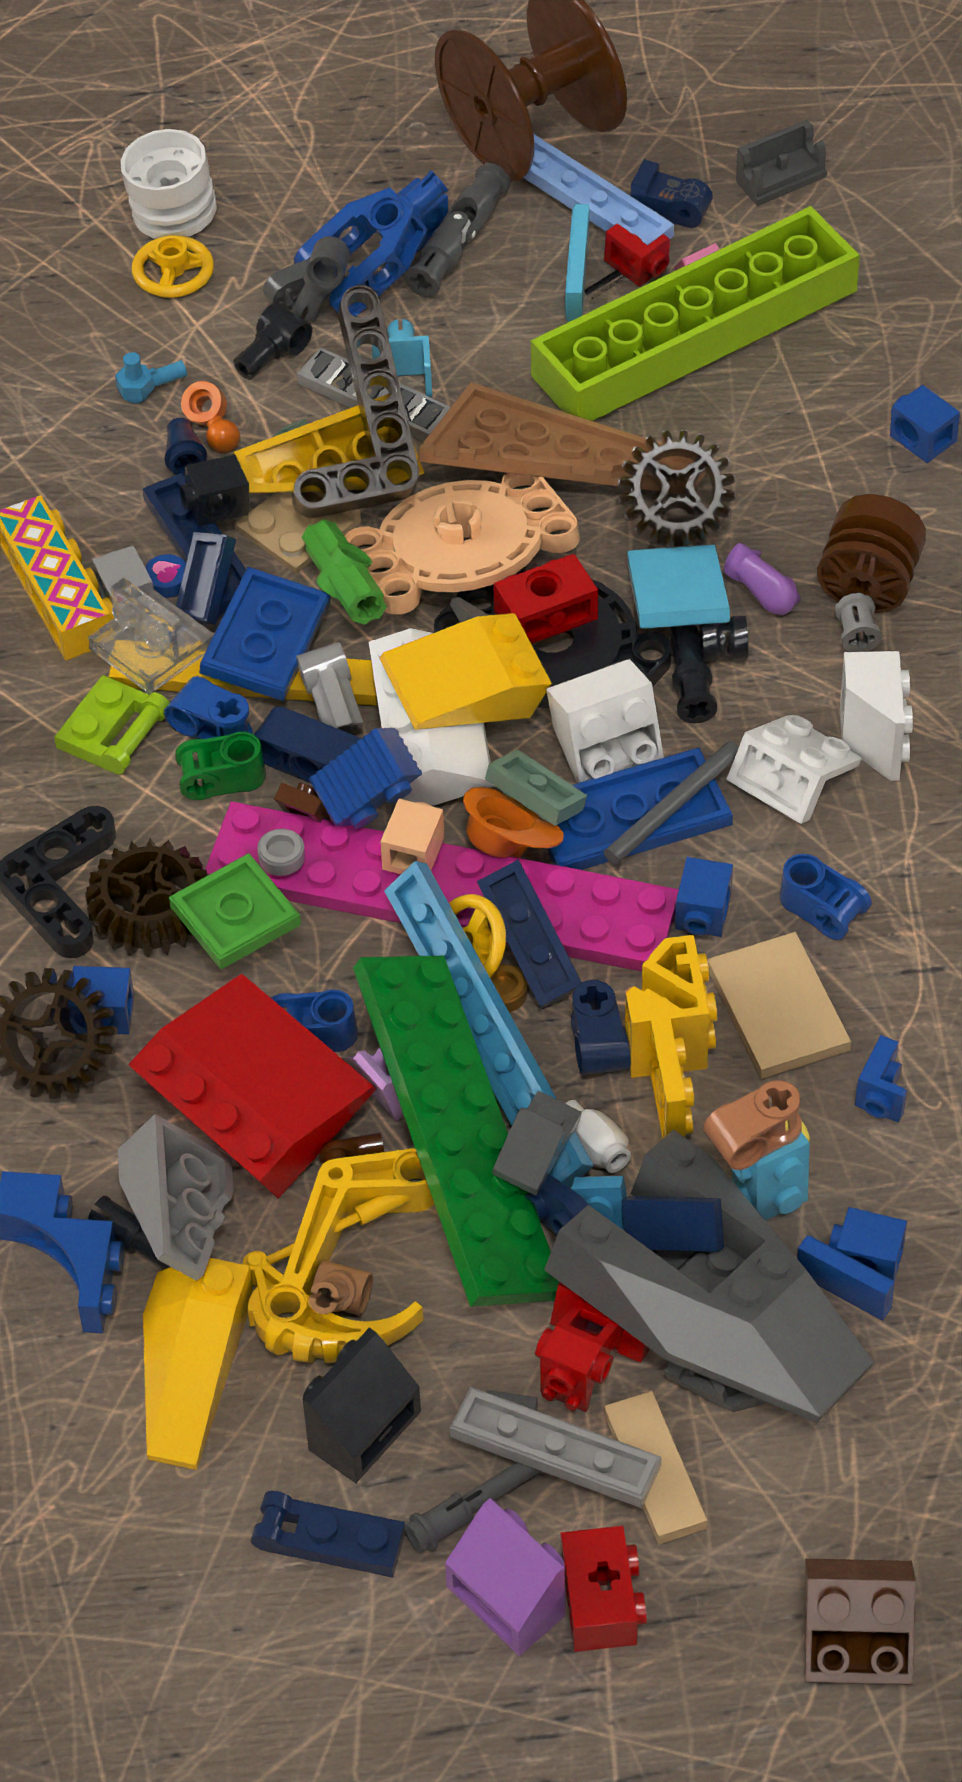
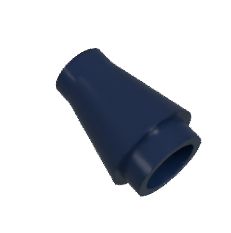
[165,418,207,477]

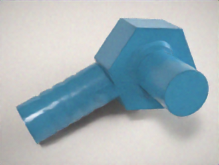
[115,352,187,403]

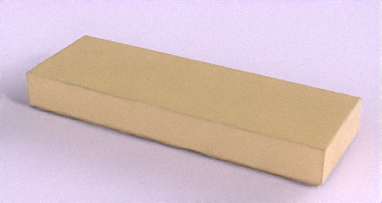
[604,1391,707,1545]

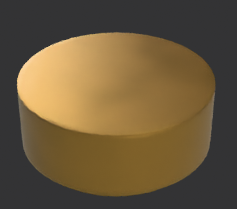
[490,964,527,1012]

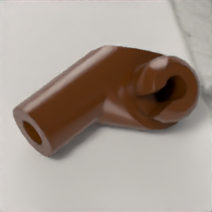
[319,1133,384,1164]

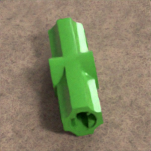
[302,519,387,625]

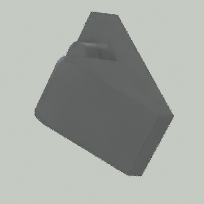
[492,1091,582,1196]

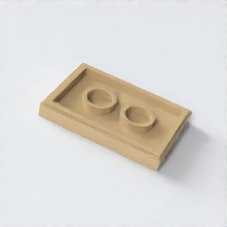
[707,932,851,1079]

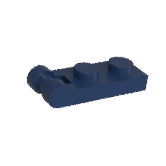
[251,1491,405,1578]

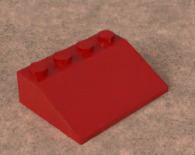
[128,973,377,1199]

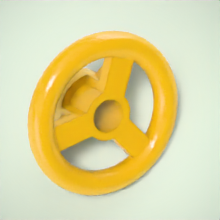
[131,235,214,298]
[449,894,506,977]

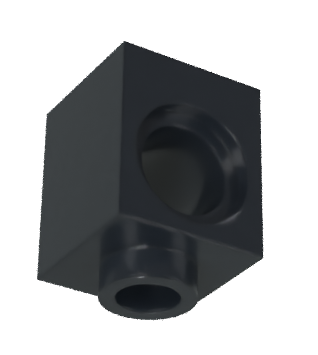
[179,454,249,526]

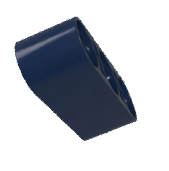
[254,707,362,783]

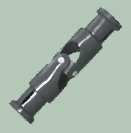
[405,162,511,298]

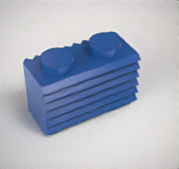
[309,728,422,829]

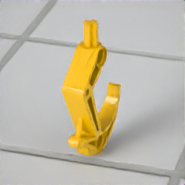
[242,1148,434,1363]

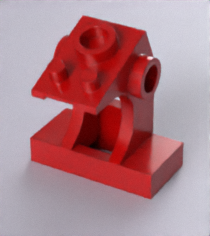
[535,1282,650,1412]

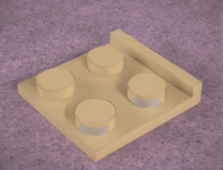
[235,491,361,574]

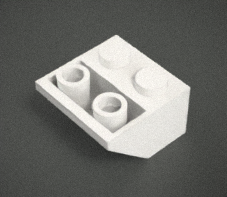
[840,651,913,781]
[546,659,664,783]

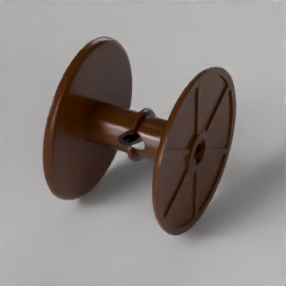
[435,0,627,181]

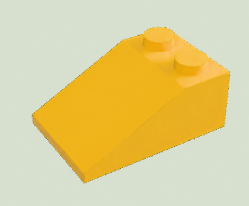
[379,613,552,730]

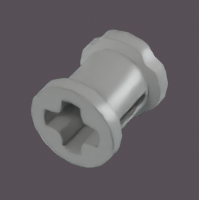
[835,593,882,652]

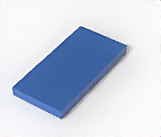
[528,748,733,870]

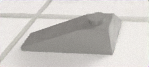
[118,1114,234,1281]

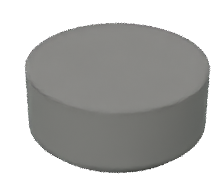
[257,829,305,876]

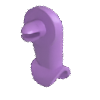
[724,543,801,615]

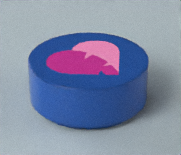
[145,554,186,598]

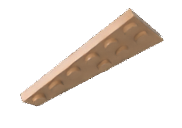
[418,382,706,494]

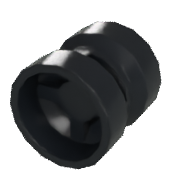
[700,616,748,662]

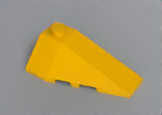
[233,394,425,494]
[143,1258,253,1470]

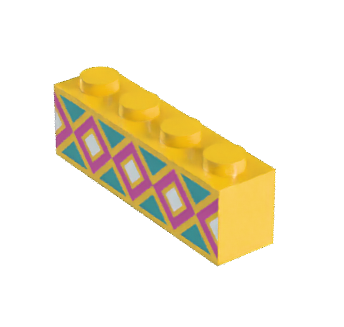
[0,495,117,661]

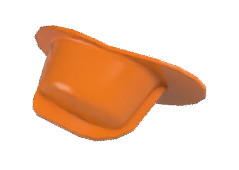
[463,787,564,858]

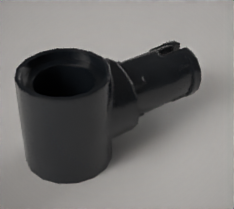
[233,303,313,380]

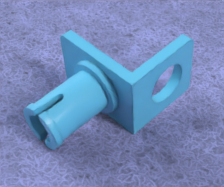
[372,319,432,397]

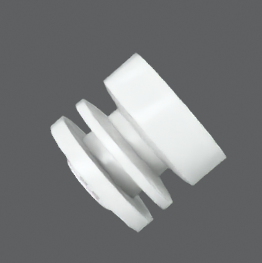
[121,129,217,239]

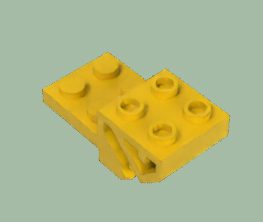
[625,935,717,1139]

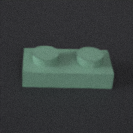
[485,749,587,826]

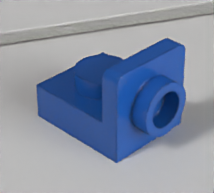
[855,1035,907,1122]

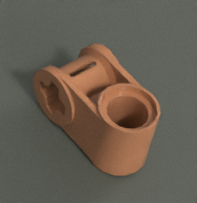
[703,1081,802,1170]

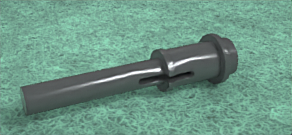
[404,1462,542,1552]

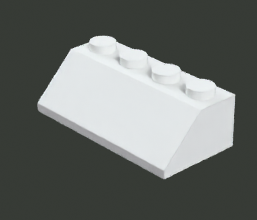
[369,628,495,806]

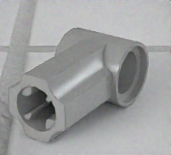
[296,642,363,734]

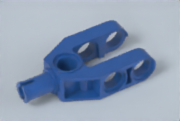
[294,170,449,316]

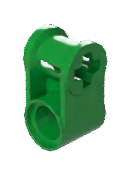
[175,732,266,800]

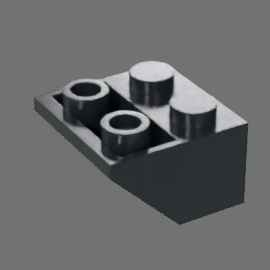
[303,1328,421,1483]

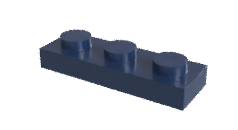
[476,859,582,1009]

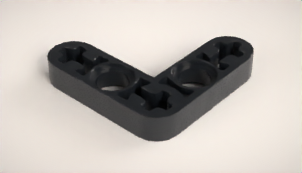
[0,806,116,958]

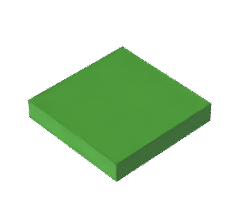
[169,853,301,970]

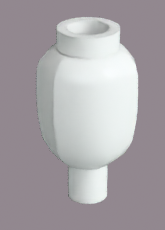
[565,1100,631,1173]

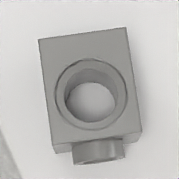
[92,545,156,625]

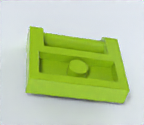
[54,675,170,774]

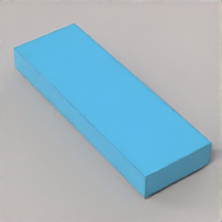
[565,204,589,322]

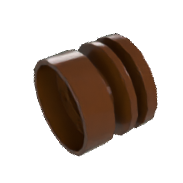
[817,494,926,613]

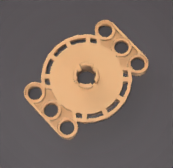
[345,473,580,615]

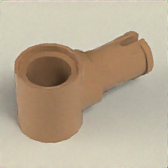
[309,1260,373,1316]

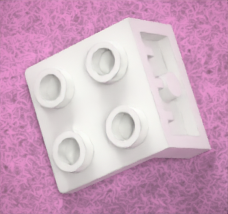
[726,715,862,824]

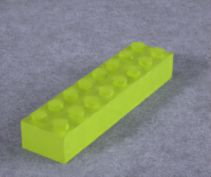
[530,206,860,421]

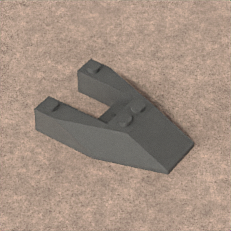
[544,1130,874,1423]

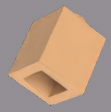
[380,799,445,874]

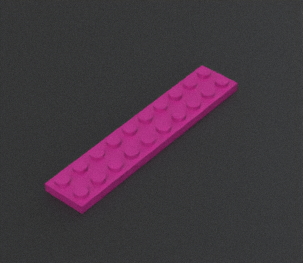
[205,801,679,972]

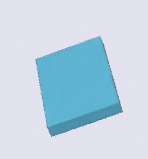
[627,544,730,629]

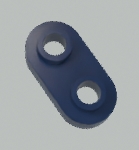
[524,1174,588,1236]

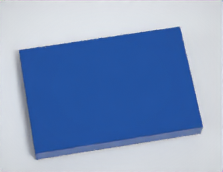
[199,567,331,701]

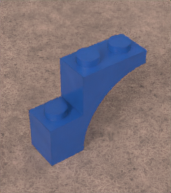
[0,1171,124,1333]

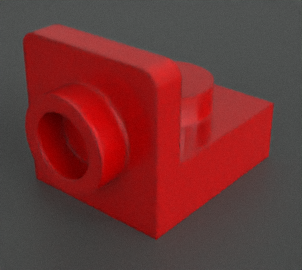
[604,223,671,287]

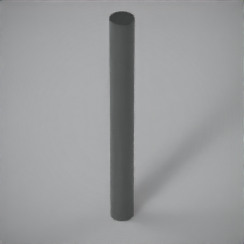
[604,741,739,865]

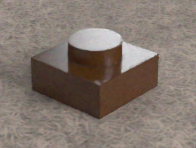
[274,783,331,823]

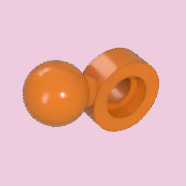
[181,381,240,453]

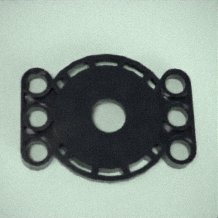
[434,566,672,708]

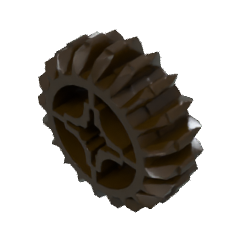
[617,430,736,548]
[85,838,209,958]
[0,968,118,1099]

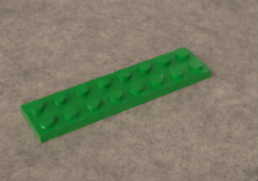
[353,955,560,1307]

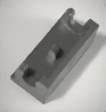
[736,120,827,206]

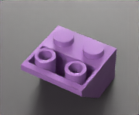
[445,1498,565,1656]

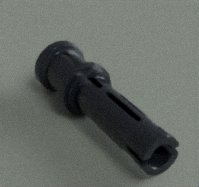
[670,625,717,724]

